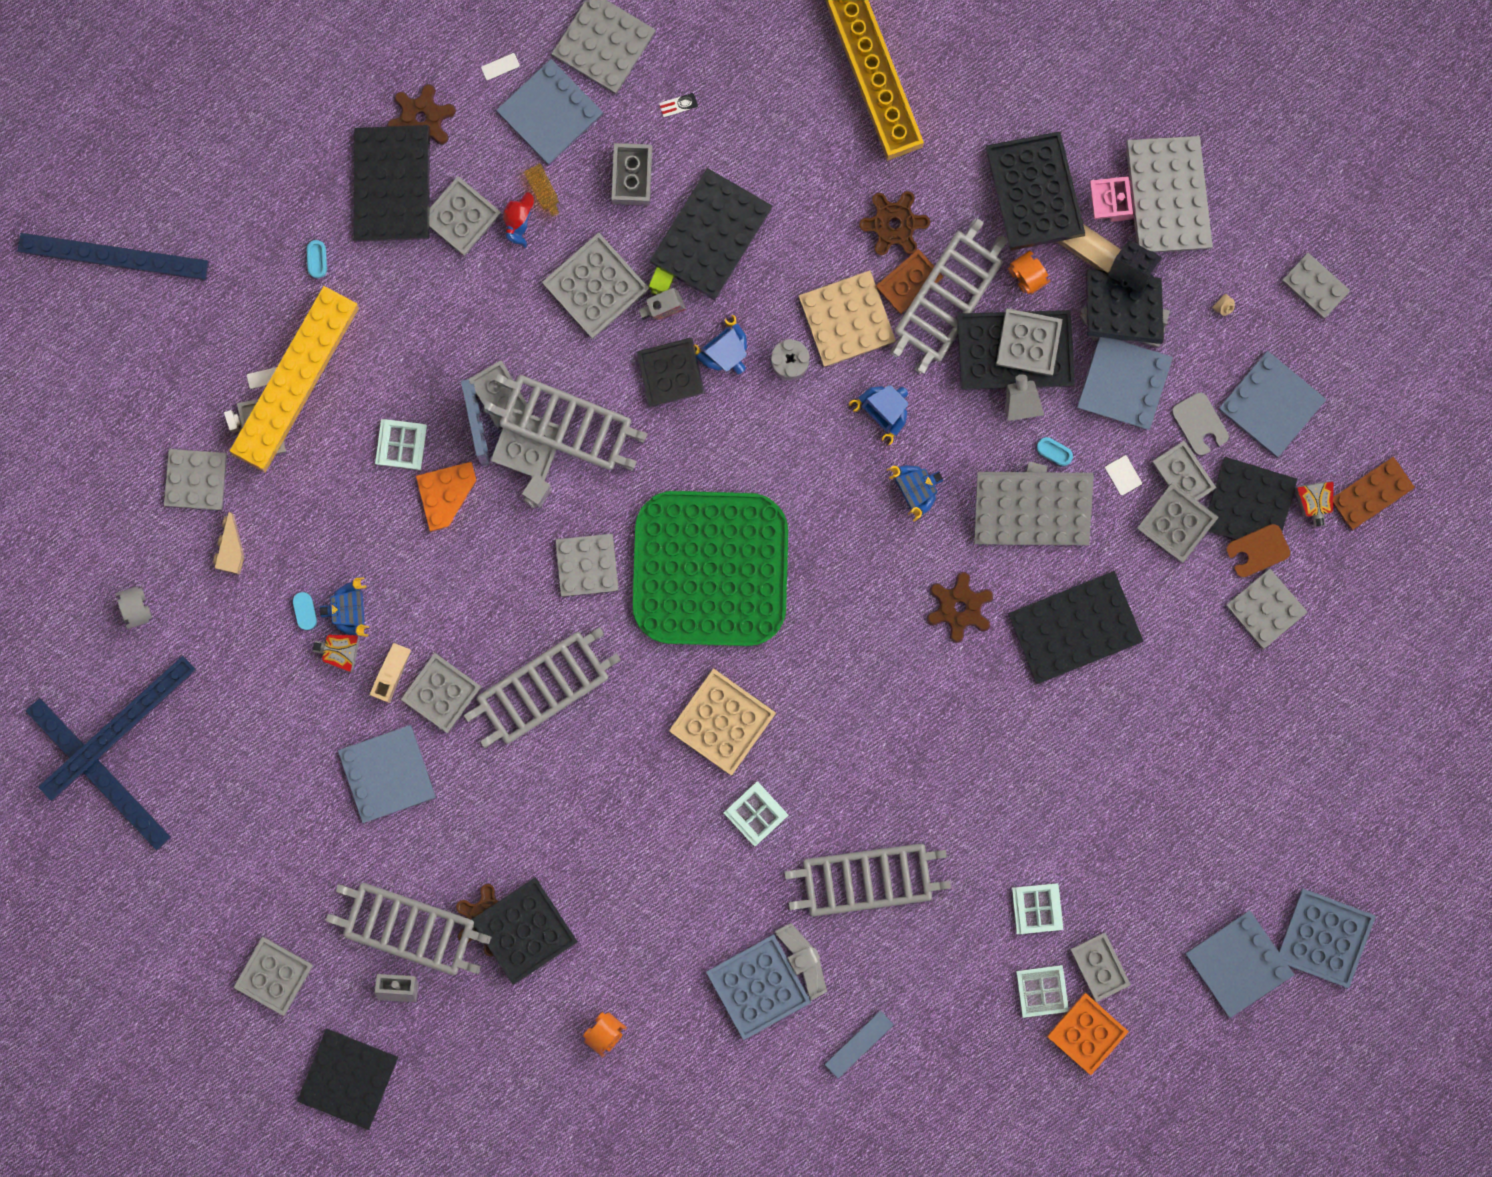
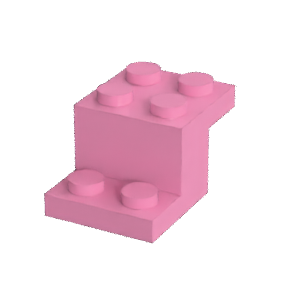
[1090,177,1134,222]

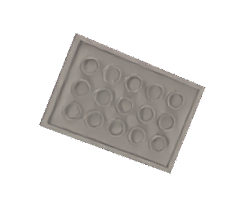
[1125,136,1213,253]
[974,472,1094,545]

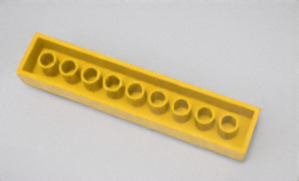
[825,0,924,161]
[230,286,359,473]

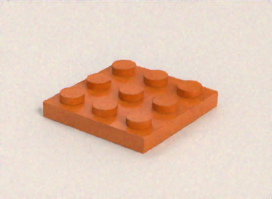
[1047,992,1129,1075]

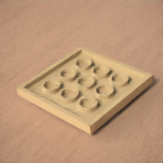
[799,271,896,368]
[669,668,776,776]

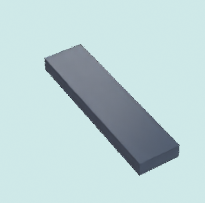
[825,1010,894,1078]

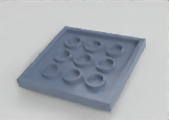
[496,59,603,165]
[1077,337,1173,430]
[1218,351,1326,458]
[461,379,490,466]
[338,725,436,823]
[1278,888,1376,988]
[1186,910,1294,1018]
[706,934,811,1040]

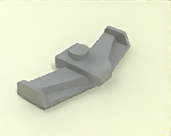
[775,923,827,1001]

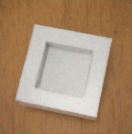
[224,410,241,433]

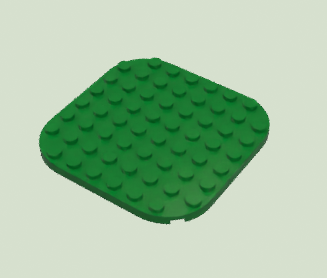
[633,491,788,646]

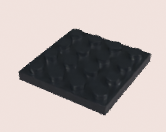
[1086,269,1164,344]
[1208,457,1298,540]
[471,877,578,985]
[297,1028,399,1130]

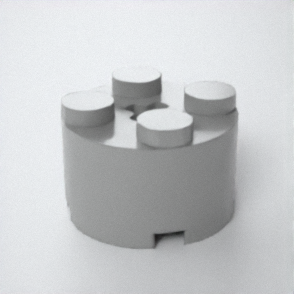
[771,339,810,380]
[115,586,152,630]

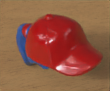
[503,192,534,248]

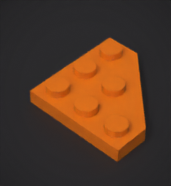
[416,462,477,532]

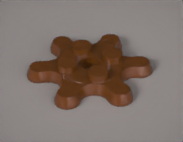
[387,84,456,145]
[859,191,930,255]
[927,572,994,643]
[456,884,498,957]

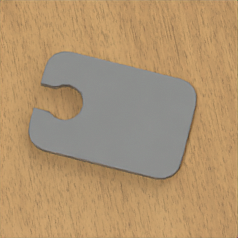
[1172,393,1229,455]

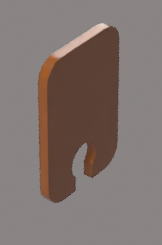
[1227,524,1291,577]

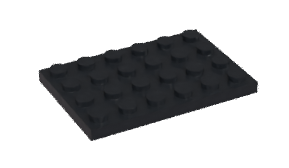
[354,125,430,242]
[986,131,1085,251]
[649,168,773,301]
[957,310,1075,390]
[1008,571,1144,684]

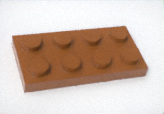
[1333,456,1415,531]

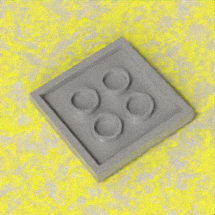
[429,176,502,257]
[996,308,1063,376]
[491,408,560,481]
[164,449,227,511]
[1137,482,1218,563]
[556,534,619,597]
[1226,569,1307,649]
[401,653,482,733]
[233,936,313,1016]

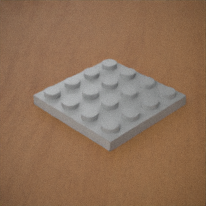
[552,0,656,94]
[542,232,649,340]

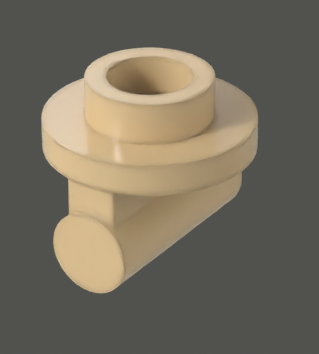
[1212,294,1235,316]

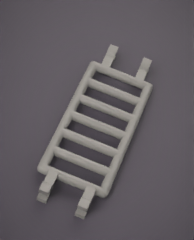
[890,219,1008,374]
[483,374,648,471]
[464,627,621,748]
[784,844,951,917]
[326,883,491,976]

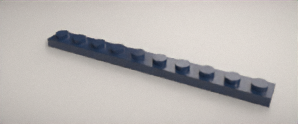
[17,233,209,280]
[38,656,196,801]
[26,698,172,851]

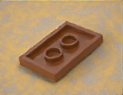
[876,249,944,315]

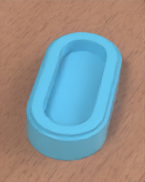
[307,240,327,279]
[1037,437,1073,466]
[293,592,317,630]

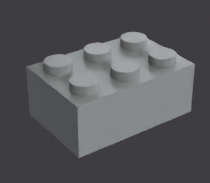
[611,143,653,206]

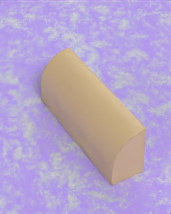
[1057,224,1121,273]

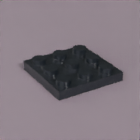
[637,337,705,407]

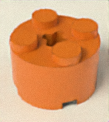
[1007,250,1051,295]
[583,1012,627,1058]

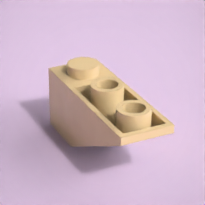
[213,512,244,575]
[370,643,411,703]

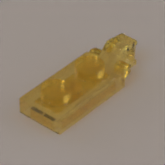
[524,164,560,217]

